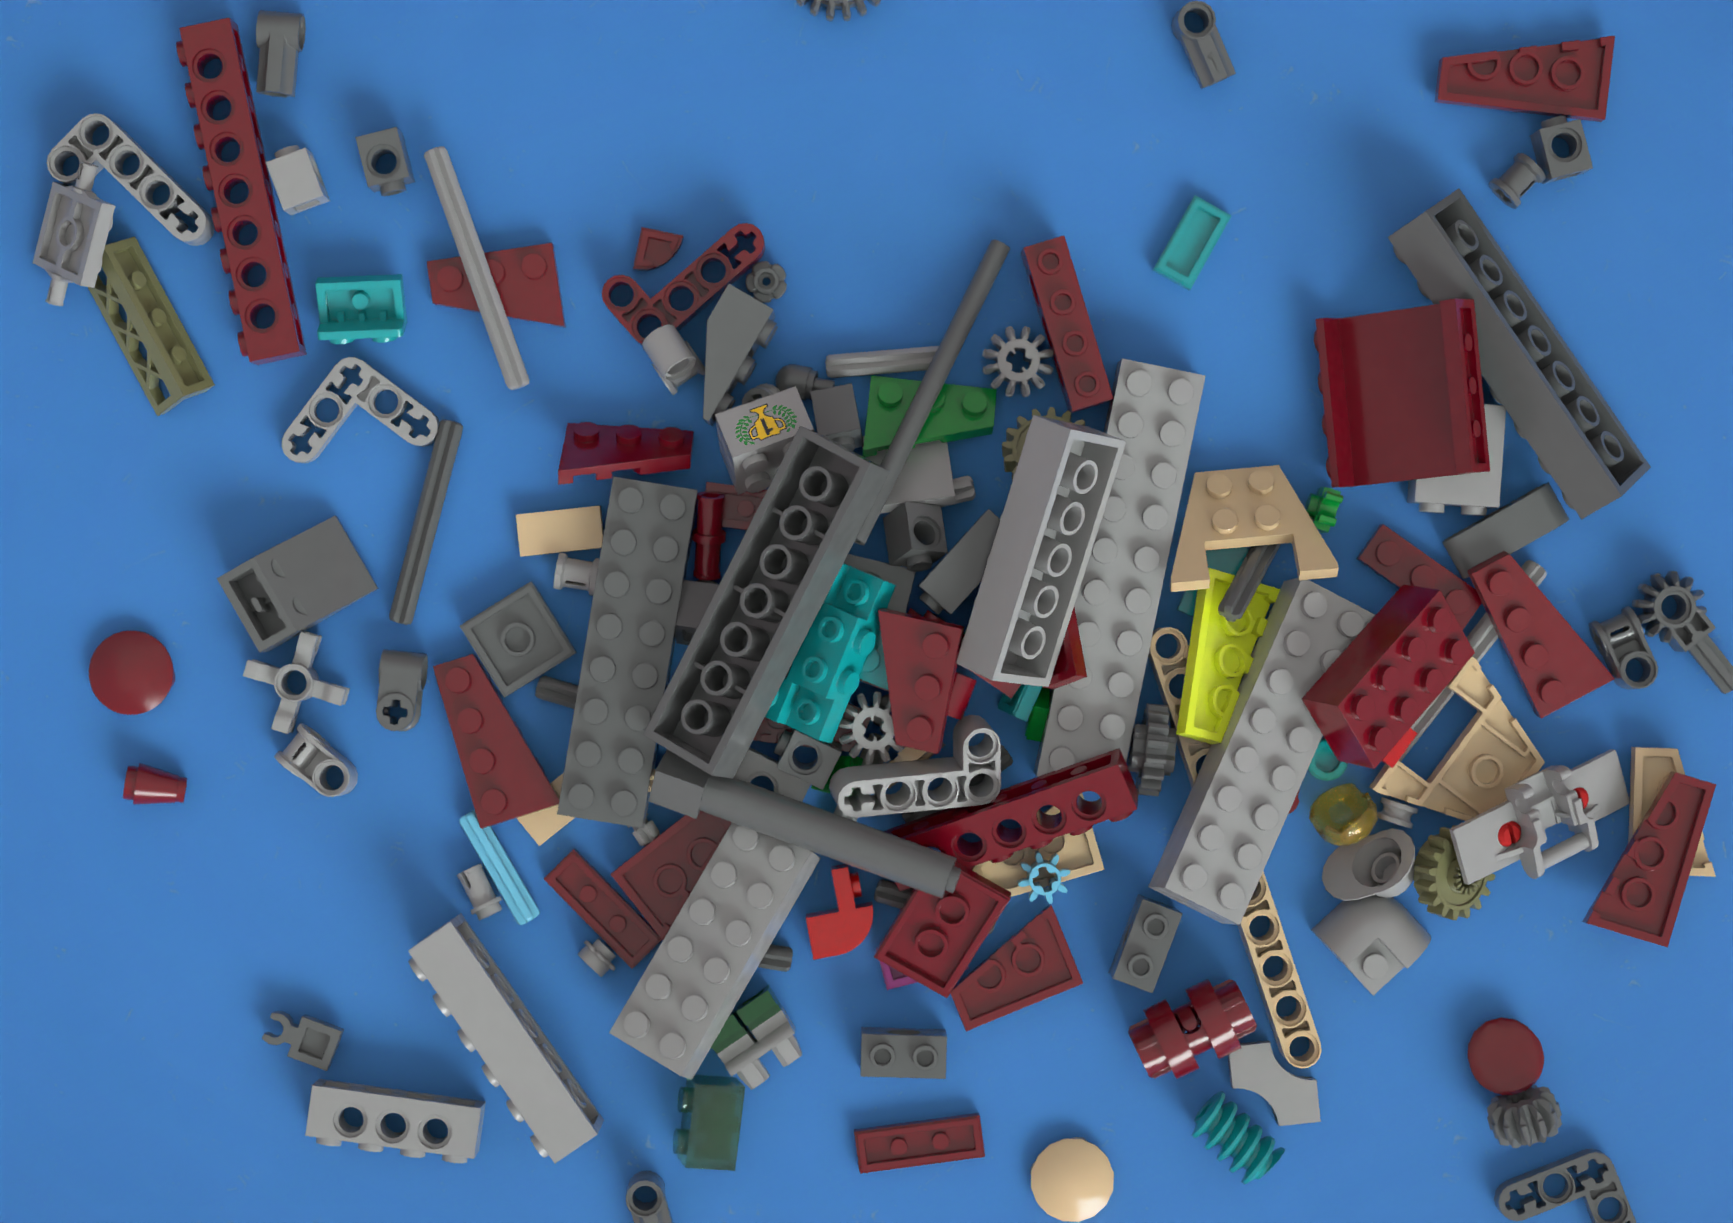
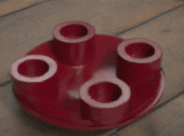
[89,631,175,715]

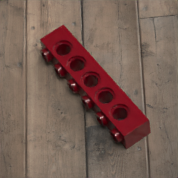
[884,748,1139,892]

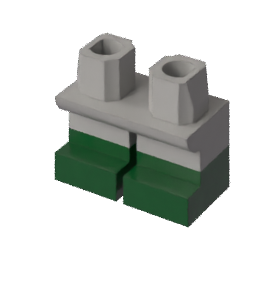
[711,985,802,1090]

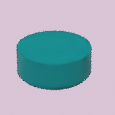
[1308,738,1348,781]

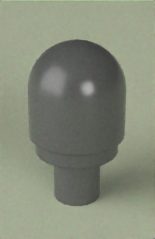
[775,364,835,401]

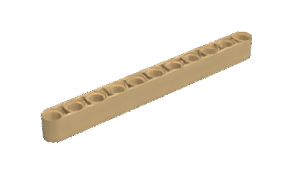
[1148,627,1322,1069]

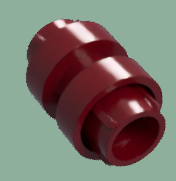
[1128,979,1257,1079]

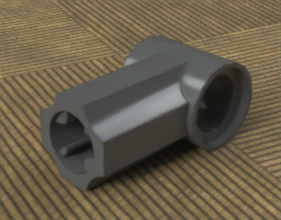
[1171,1,1236,89]
[256,10,306,98]
[626,1171,673,1223]

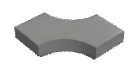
[1228,1040,1321,1126]

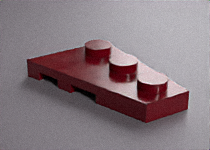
[558,422,694,485]
[878,608,965,754]

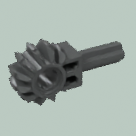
[1632,571,1733,694]

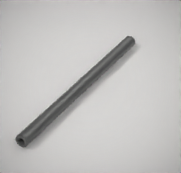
[854,240,1010,545]

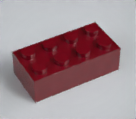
[1302,584,1475,769]

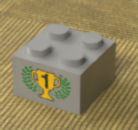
[715,386,814,495]

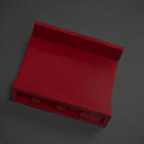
[1314,298,1490,488]

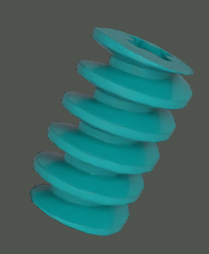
[1191,1091,1285,1185]

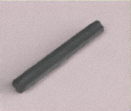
[389,419,463,625]

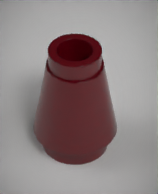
[123,763,188,805]

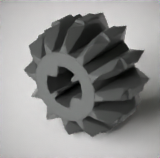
[1487,1084,1562,1149]

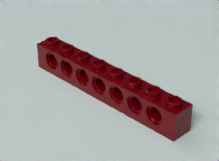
[176,18,307,365]

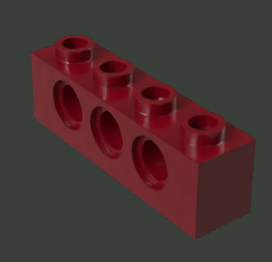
[1020,235,1114,413]

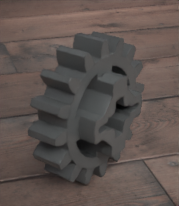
[1128,703,1177,797]

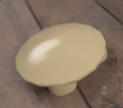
[1030,1137,1114,1222]

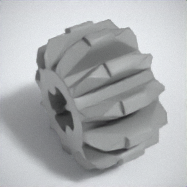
[982,326,1053,397]
[839,691,904,764]

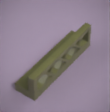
[88,236,215,416]

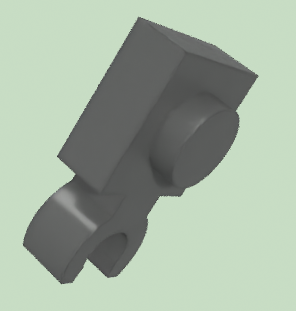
[262,1011,344,1071]

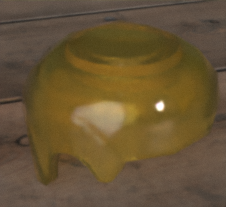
[1309,783,1378,846]

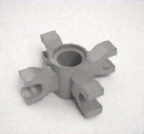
[243,631,350,734]

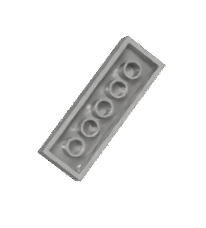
[956,415,1126,687]
[609,823,821,1080]
[408,913,604,1163]

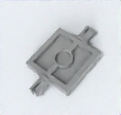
[32,162,115,306]

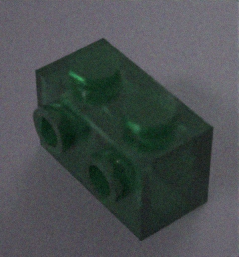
[673,1075,745,1171]

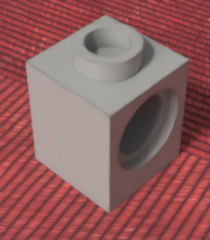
[266,145,330,215]

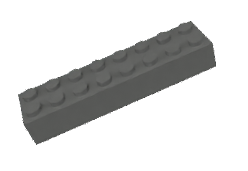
[1388,188,1651,520]
[643,426,890,779]
[557,476,698,828]

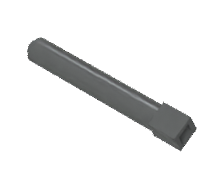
[648,749,962,898]

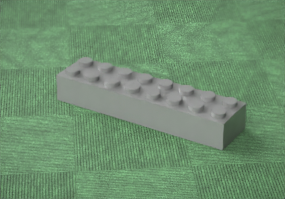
[1148,578,1375,925]

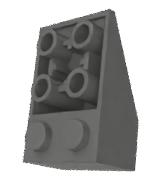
[703,284,778,426]
[217,515,379,653]

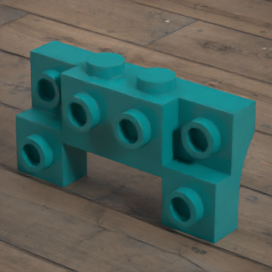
[765,563,896,744]

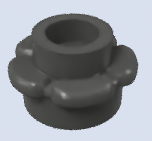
[745,261,787,303]

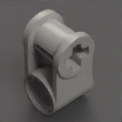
[642,325,705,395]
[274,723,358,797]

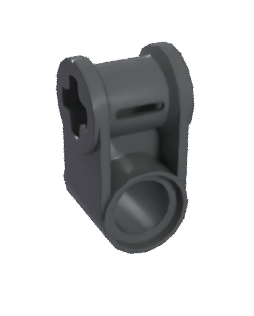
[1589,606,1658,690]
[376,649,428,731]

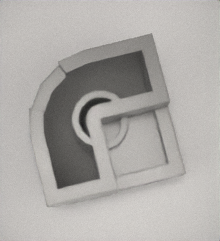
[1311,895,1431,996]

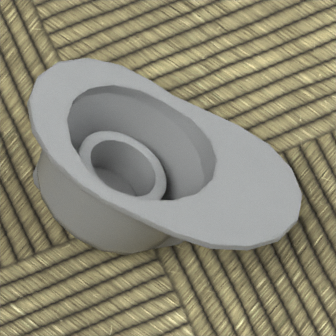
[1322,828,1415,901]

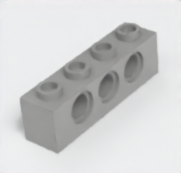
[305,1079,486,1163]

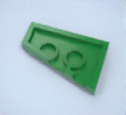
[862,376,997,457]

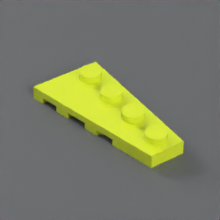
[1176,568,1280,744]

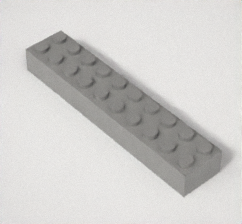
[1033,358,1206,777]

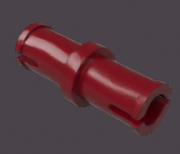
[692,491,726,580]

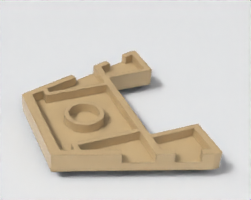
[1170,465,1339,592]
[1369,657,1545,821]

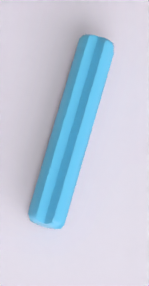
[459,809,540,925]

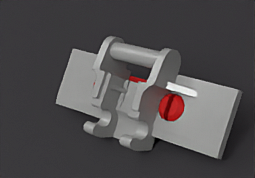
[1449,749,1630,885]

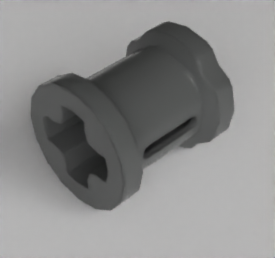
[1489,153,1546,209]

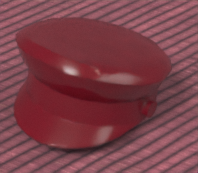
[1468,1017,1544,1095]

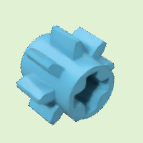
[1017,851,1070,904]

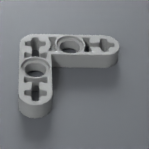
[282,357,440,463]

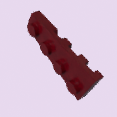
[1467,551,1615,719]
[433,654,560,829]
[1582,771,1716,948]

